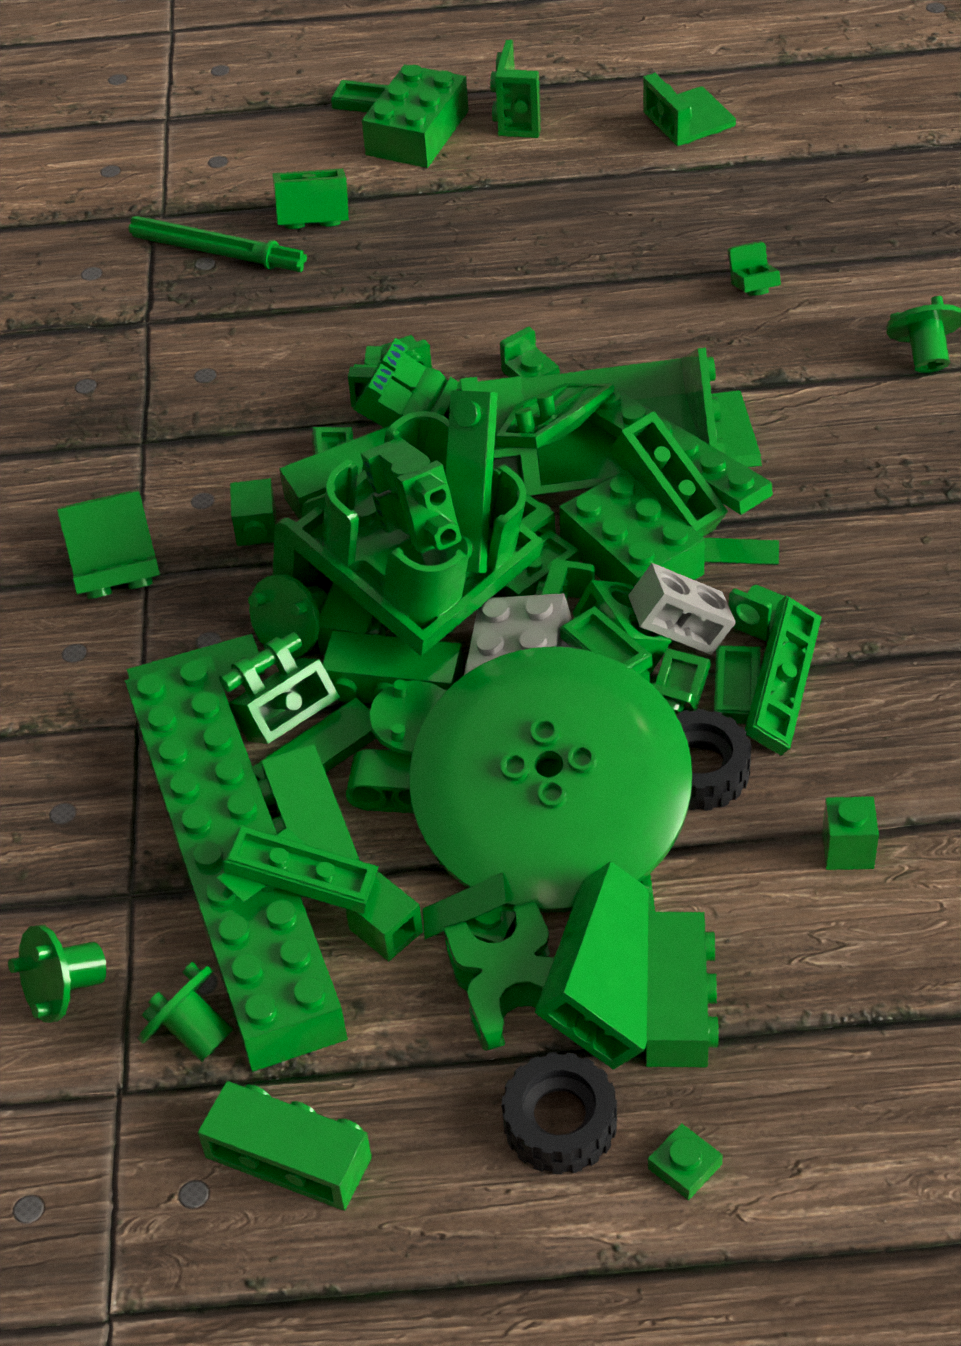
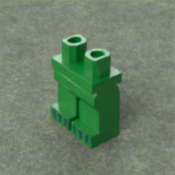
[353,338,459,428]
[361,437,462,554]

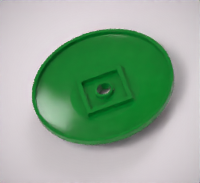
[409,646,692,913]

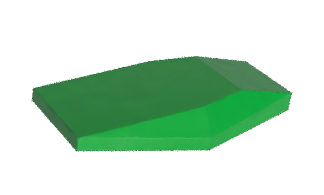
[496,383,615,448]

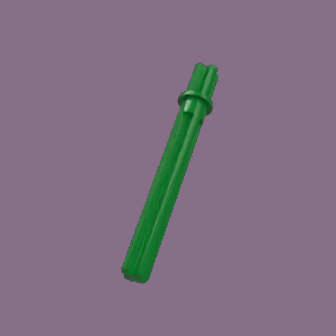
[128,216,307,272]

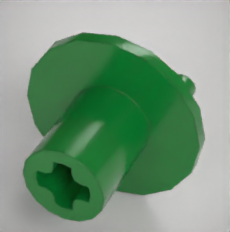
[886,296,961,373]
[248,574,328,658]
[369,679,446,756]
[8,925,107,1023]
[137,962,234,1062]

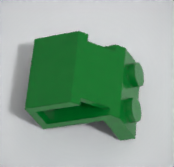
[57,489,160,599]

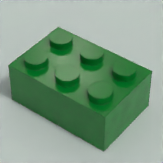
[361,64,469,168]
[559,470,705,587]

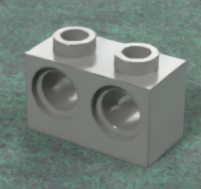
[628,563,736,655]

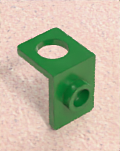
[728,585,785,641]

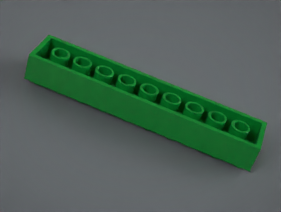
[125,655,348,1072]

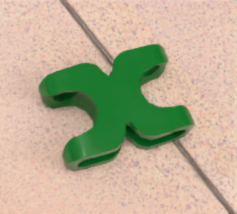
[444,901,556,1051]

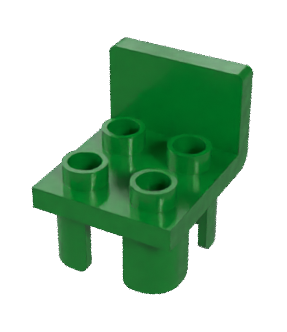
[273,411,543,656]

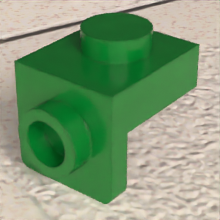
[728,241,781,296]
[536,559,595,601]
[651,648,711,715]

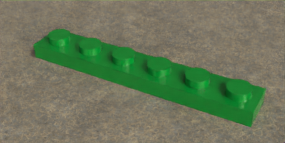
[587,388,773,515]

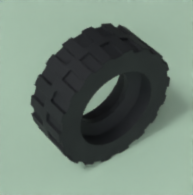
[676,709,751,811]
[502,1052,617,1175]

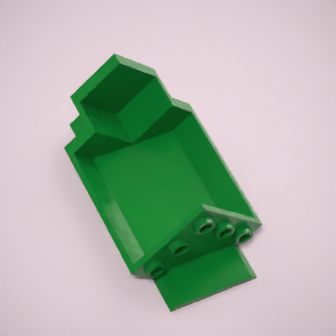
[457,347,762,496]

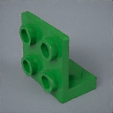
[490,40,541,138]
[643,73,736,147]

